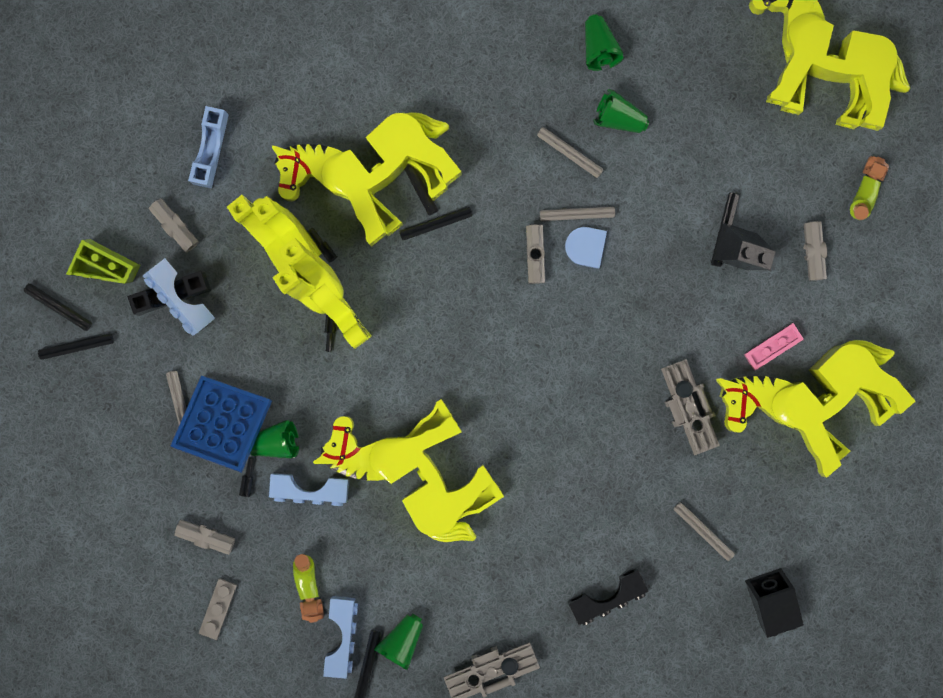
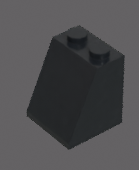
[714,223,776,270]
[745,568,804,638]

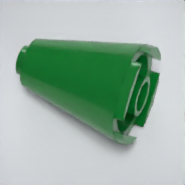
[585,14,624,71]
[593,89,649,133]
[250,420,299,459]
[374,613,423,670]

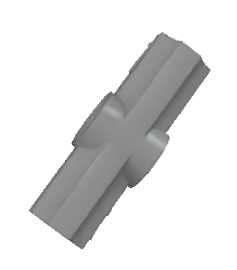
[149,198,199,253]
[803,221,827,281]
[526,225,545,284]
[174,519,235,555]

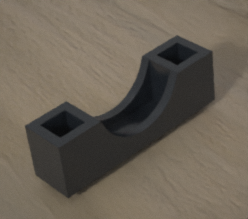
[127,271,211,316]
[568,568,649,626]

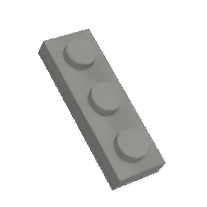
[198,578,237,640]

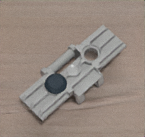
[661,359,720,455]
[443,642,540,698]

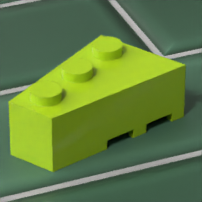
[66,239,141,284]

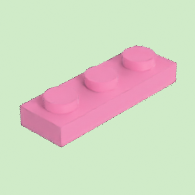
[744,323,803,370]

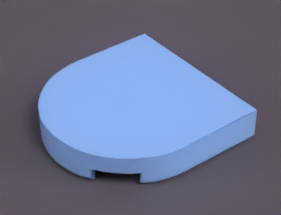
[565,227,607,269]

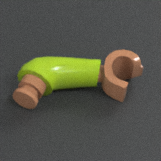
[850,156,889,220]
[293,554,324,623]

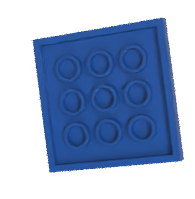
[171,375,272,473]

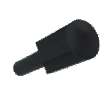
[309,228,338,263]
[324,313,336,352]
[239,457,254,497]

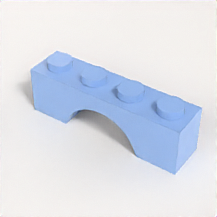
[188,106,229,189]
[143,258,215,336]
[269,473,349,506]
[323,596,358,679]

